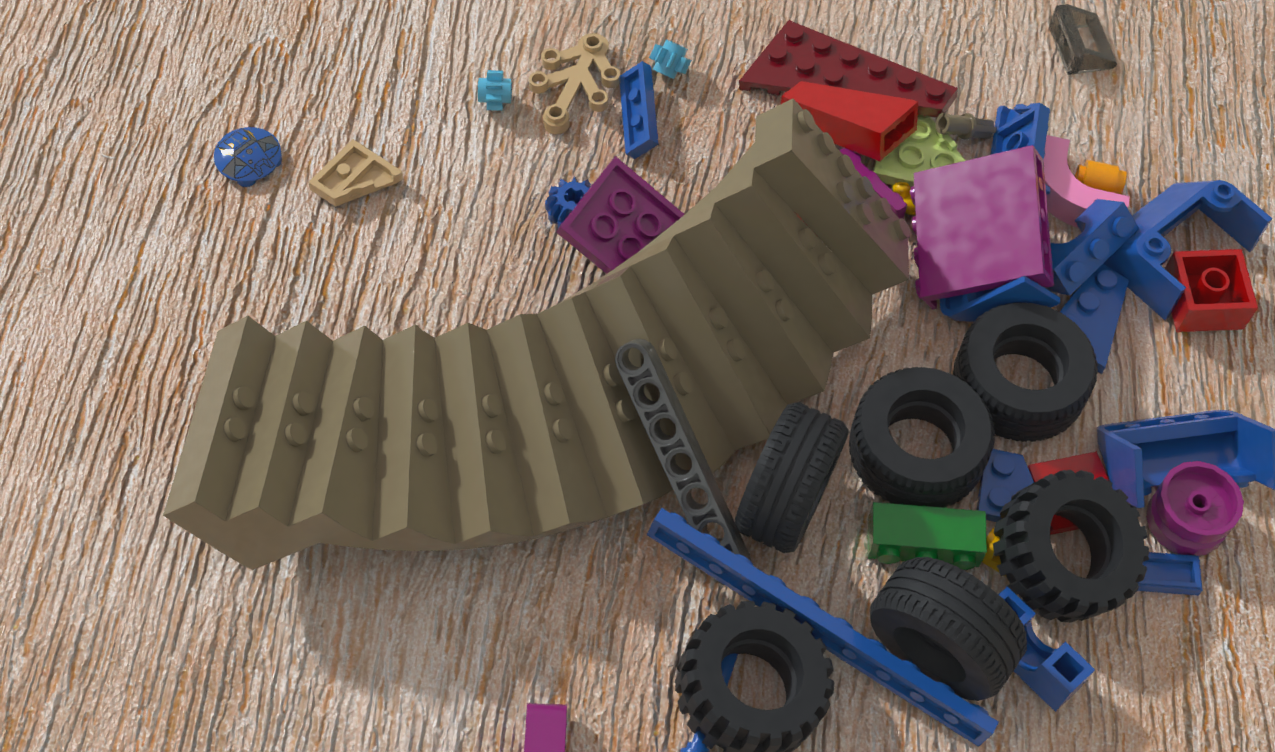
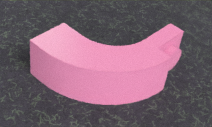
[1043,135,1130,228]

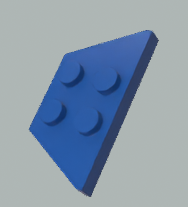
[990,103,1050,159]

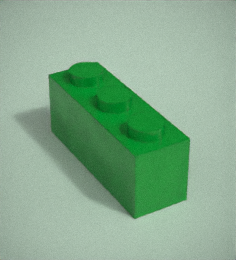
[867,502,987,570]

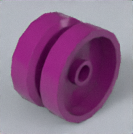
[1146,461,1244,556]

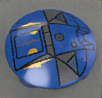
[214,127,282,187]

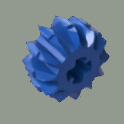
[545,176,591,228]

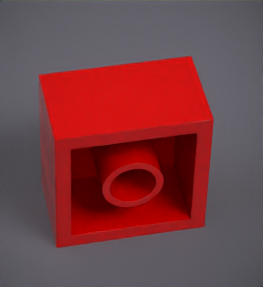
[1165,249,1258,332]

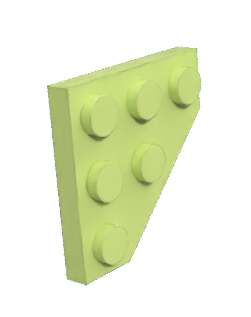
[873,115,966,188]

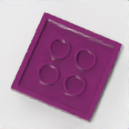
[556,156,685,274]

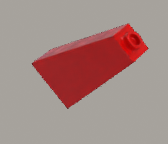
[780,81,918,161]

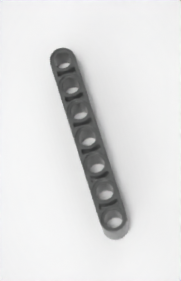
[615,339,751,585]

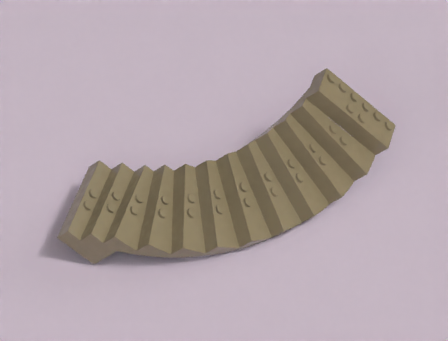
[163,99,910,570]

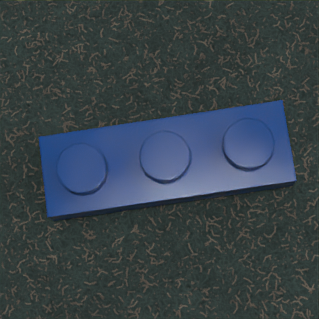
[620,61,659,159]

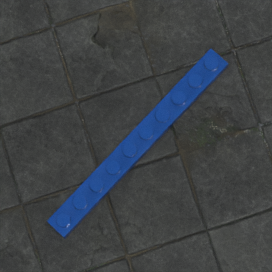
[647,508,999,747]

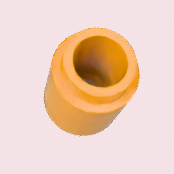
[1074,159,1127,194]

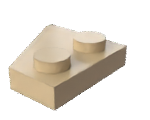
[308,139,403,207]

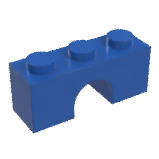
[1046,199,1139,296]
[998,587,1095,712]

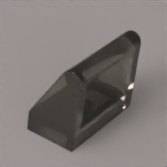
[1049,4,1117,75]

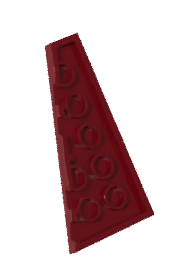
[739,20,958,118]

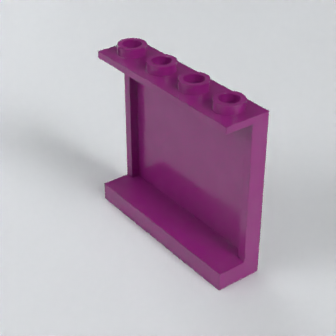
[910,145,1054,310]

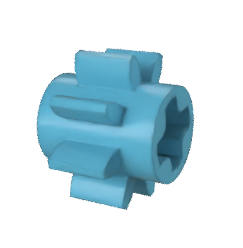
[649,39,692,79]
[478,70,512,111]

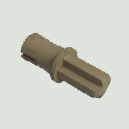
[935,113,997,140]

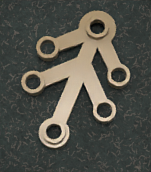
[529,33,620,135]

